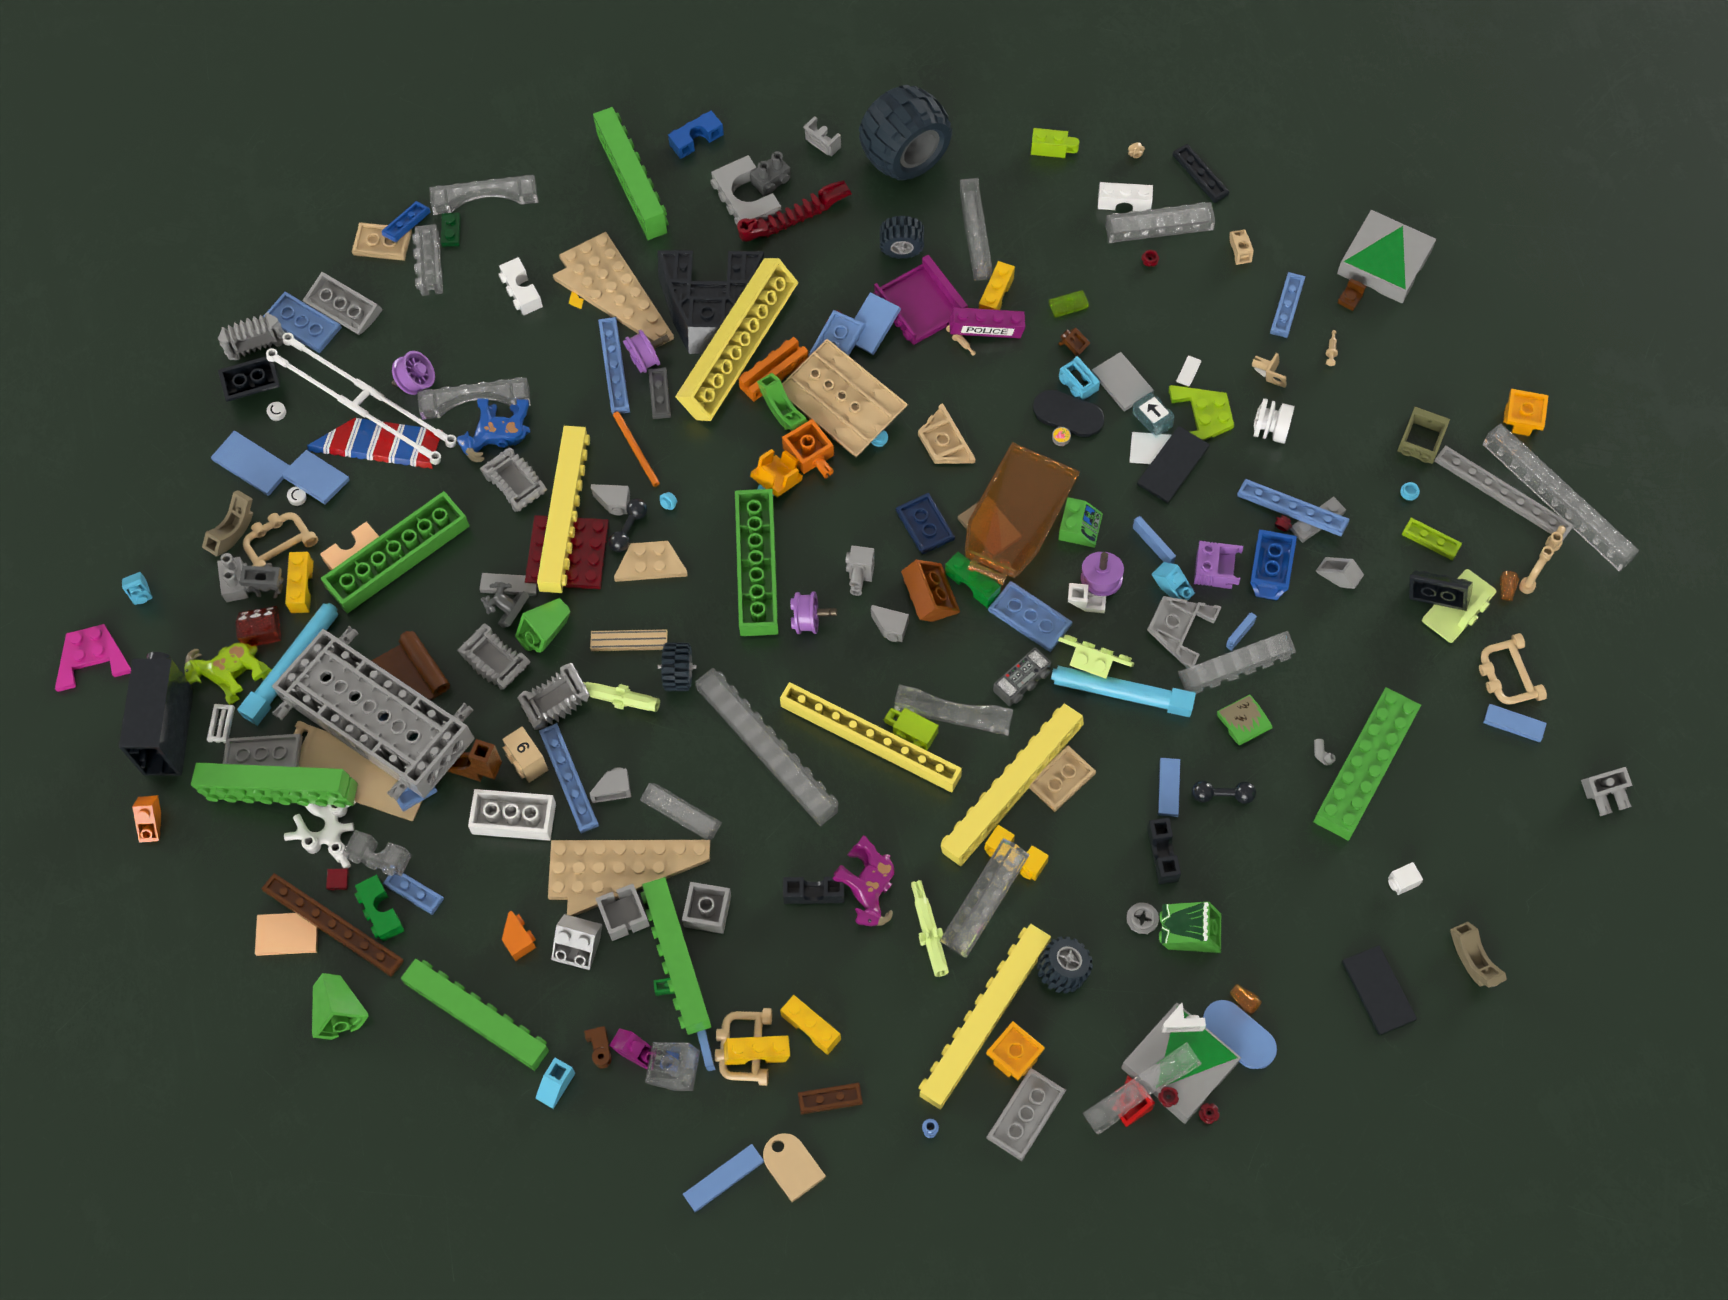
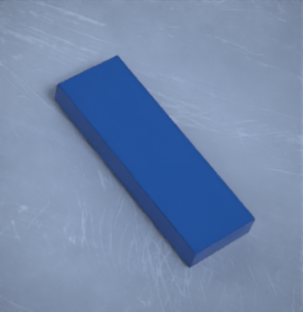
[382,201,430,242]

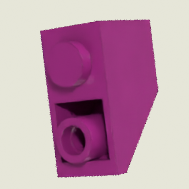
[609,1028,660,1071]

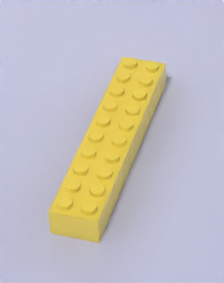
[675,258,799,421]

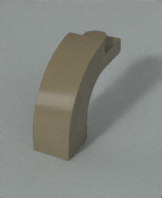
[202,490,253,556]
[1450,922,1507,988]

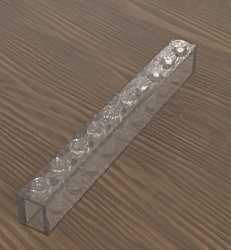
[1483,423,1639,571]
[695,668,839,827]

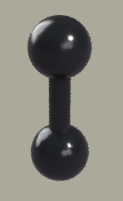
[609,498,647,552]
[1192,780,1256,804]

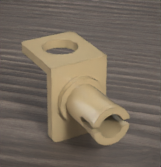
[1252,353,1287,388]

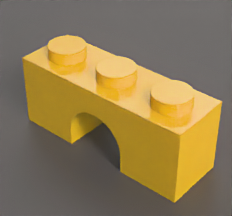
[979,261,1015,310]
[285,552,313,613]
[985,825,1049,881]
[780,995,841,1055]
[723,1036,790,1065]

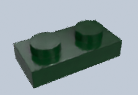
[441,213,461,247]

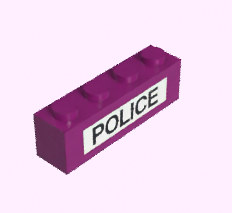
[949,307,1025,338]

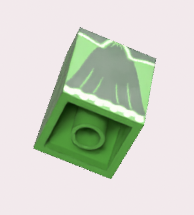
[1159,902,1221,953]

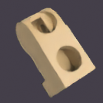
[1229,229,1254,265]

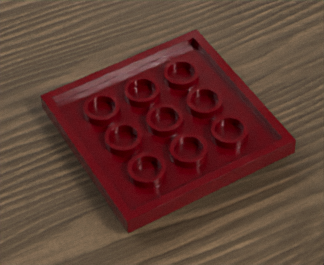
[525,515,609,589]

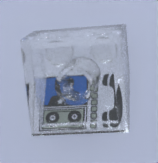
[645,1042,700,1091]

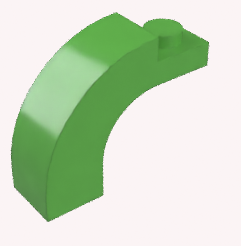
[757,373,808,431]

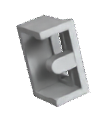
[803,116,841,157]

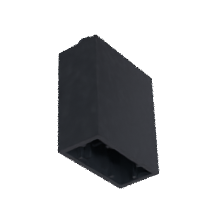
[119,652,194,776]

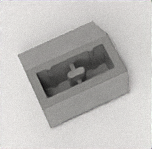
[551,914,602,970]

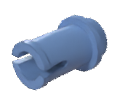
[922,1119,939,1138]

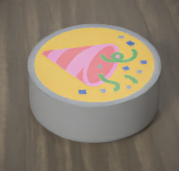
[1052,427,1071,446]

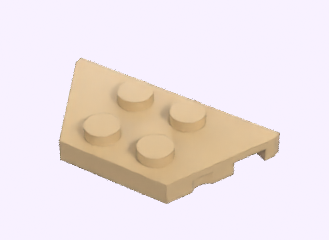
[918,404,975,464]
[614,541,688,582]

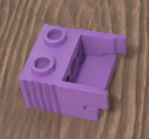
[1194,541,1243,589]

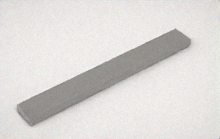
[1435,445,1574,541]

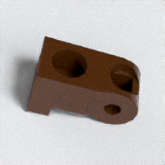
[584,1026,612,1068]

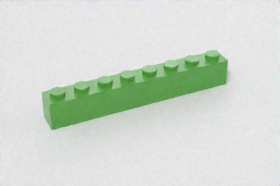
[640,877,711,1035]
[401,958,549,1071]

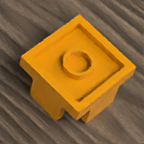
[1503,389,1548,436]
[750,449,803,498]
[986,1021,1045,1080]

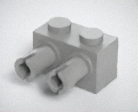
[846,546,875,596]
[217,553,250,602]
[1581,767,1633,816]

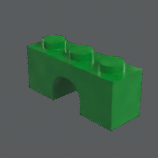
[945,552,1001,608]
[354,874,405,942]

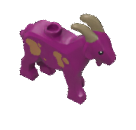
[832,835,894,926]

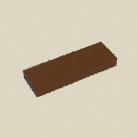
[798,1083,863,1115]

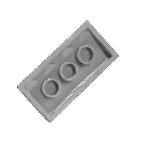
[302,272,383,335]

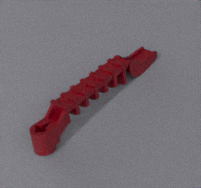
[737,181,852,242]

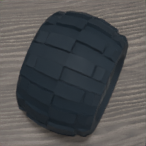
[859,85,952,181]

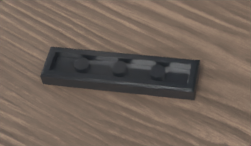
[1173,144,1229,203]

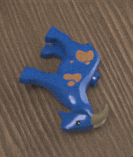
[457,398,530,462]

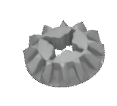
[1127,903,1159,934]

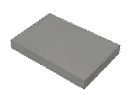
[1091,352,1154,412]

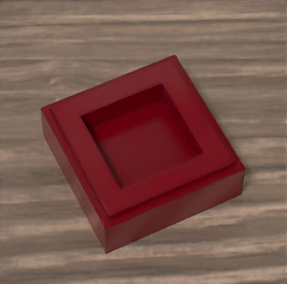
[326,868,349,890]

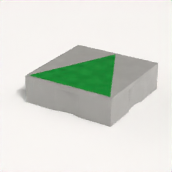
[1337,210,1436,303]
[1121,1003,1241,1124]

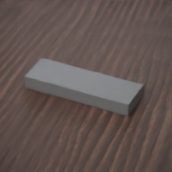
[480,573,538,596]

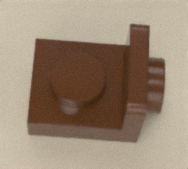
[1337,278,1366,311]
[1058,327,1090,356]

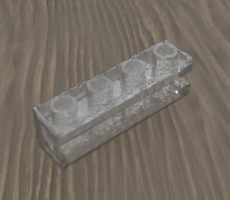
[412,224,443,296]
[640,783,722,840]

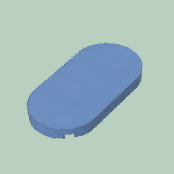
[1203,1000,1277,1069]

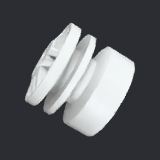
[1253,398,1294,444]

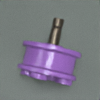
[623,329,670,373]
[790,592,837,634]

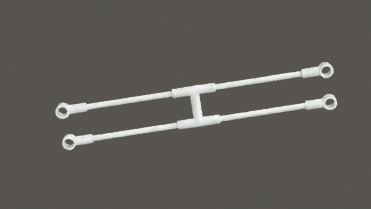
[266,333,456,465]

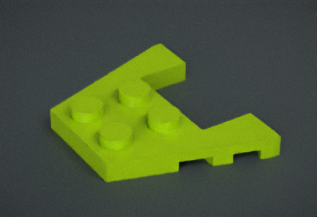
[1169,385,1234,441]

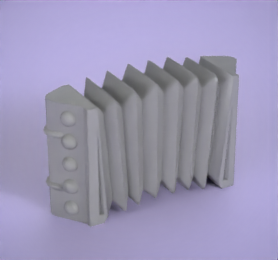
[218,312,285,360]
[480,447,547,512]
[457,623,531,689]
[517,663,590,730]

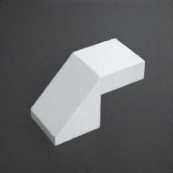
[1068,583,1106,613]

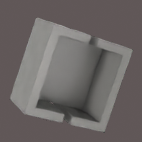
[595,884,650,941]

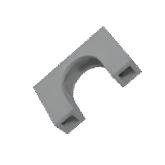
[710,155,781,225]

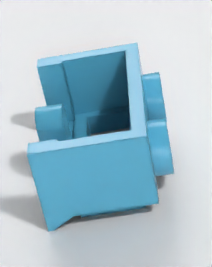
[1059,356,1100,400]

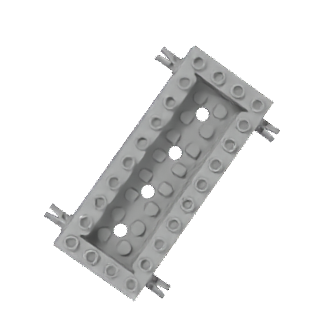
[272,626,475,801]

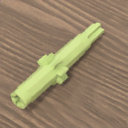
[583,682,660,712]
[911,880,949,977]

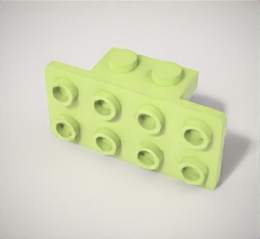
[1422,569,1496,643]
[1058,635,1134,679]

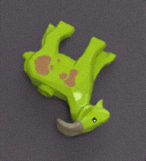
[184,643,271,705]

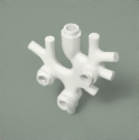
[284,800,356,868]

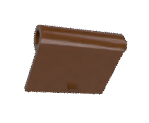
[371,631,450,701]

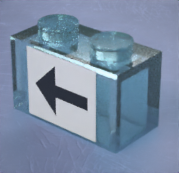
[1133,392,1174,438]

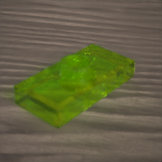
[1049,290,1089,317]

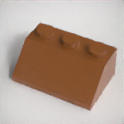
[901,560,960,622]

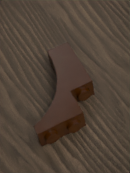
[448,739,502,782]

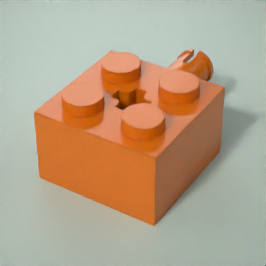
[782,419,834,478]

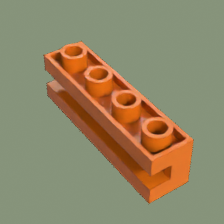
[739,337,808,402]

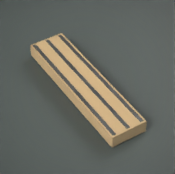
[590,630,668,651]

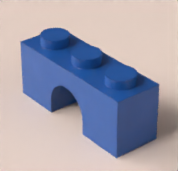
[668,110,724,159]

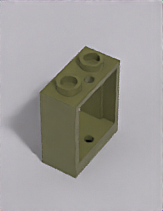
[1397,407,1450,464]

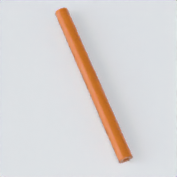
[613,411,660,487]

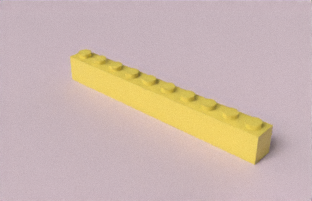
[537,426,590,593]
[780,682,962,793]
[941,703,1084,866]
[919,924,1051,1110]

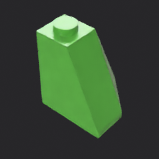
[515,598,571,652]
[312,973,369,1040]

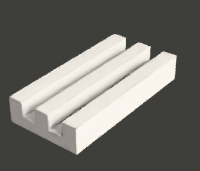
[207,704,235,743]

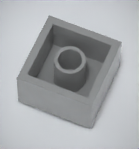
[682,882,731,934]

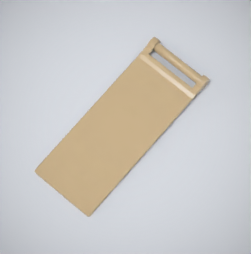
[294,721,422,821]

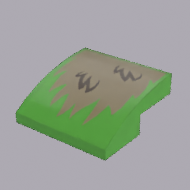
[1217,694,1272,745]

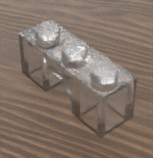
[344,830,412,876]

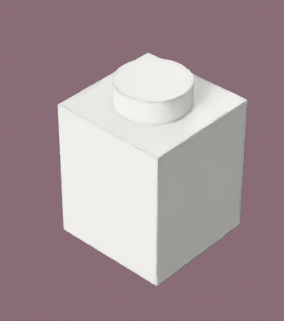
[1388,862,1423,895]

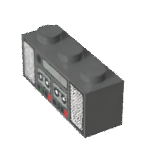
[993,647,1052,707]

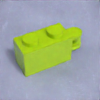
[1031,128,1079,158]
[884,708,939,751]

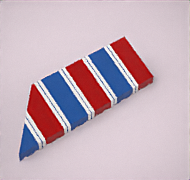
[307,418,443,469]

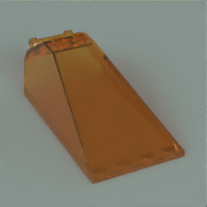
[965,442,1080,585]

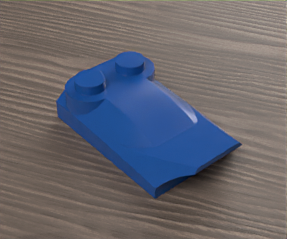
[1250,529,1297,600]

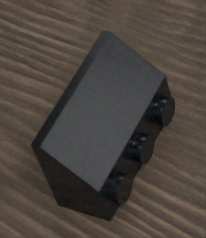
[218,355,281,402]
[1409,570,1473,611]

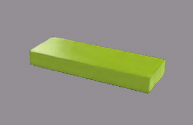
[1402,518,1462,561]

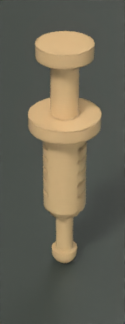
[946,325,976,355]
[1326,330,1338,366]

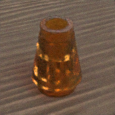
[1500,571,1519,601]
[1230,984,1262,1014]

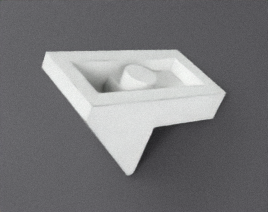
[1161,1003,1206,1033]

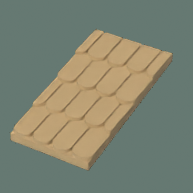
[782,339,908,457]

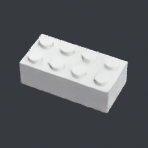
[468,789,556,841]

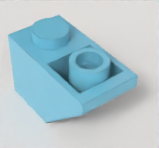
[1152,562,1195,601]
[122,572,153,605]
[535,1058,575,1109]

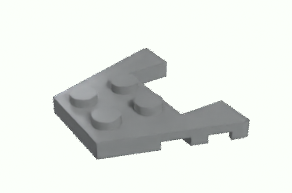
[1147,596,1221,671]

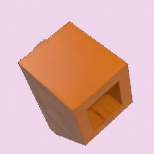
[132,795,161,842]
[502,911,536,961]

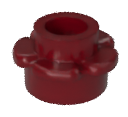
[1141,250,1159,266]
[1274,516,1292,532]
[1158,1087,1179,1107]
[1199,1103,1220,1124]

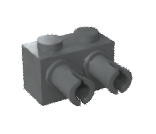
[750,151,791,196]

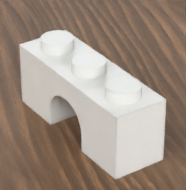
[1098,182,1153,212]
[499,257,543,315]

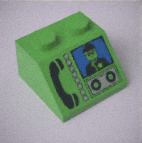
[1058,497,1103,548]

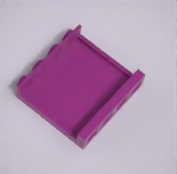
[873,255,968,345]

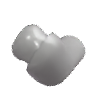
[1314,739,1336,765]

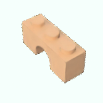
[320,521,379,570]

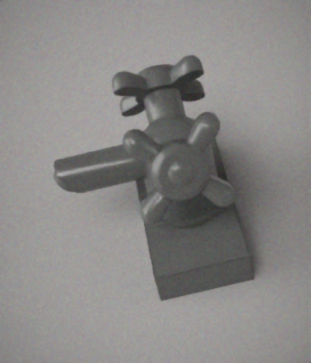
[239,563,284,598]
[481,582,530,628]

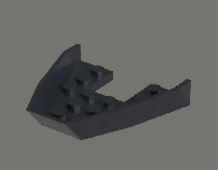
[657,250,765,354]

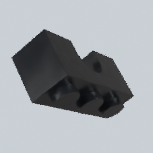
[1147,818,1181,884]
[783,877,844,904]

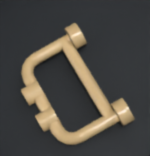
[243,512,318,567]
[1519,525,1566,594]
[1479,633,1547,705]
[715,1008,772,1086]

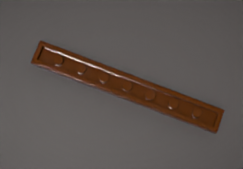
[261,873,404,977]

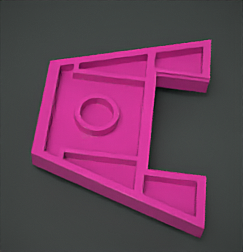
[55,624,131,692]

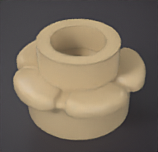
[1128,142,1145,158]

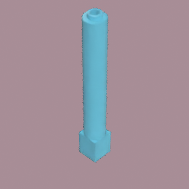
[237,603,339,726]
[1051,666,1196,718]

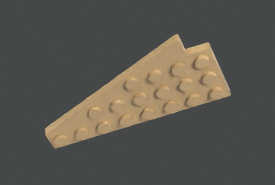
[553,232,674,344]
[548,840,710,917]

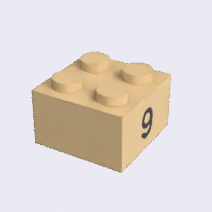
[502,727,548,783]

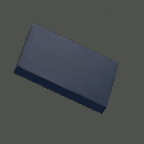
[896,493,955,555]

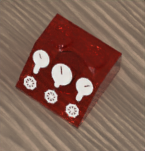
[236,606,281,646]

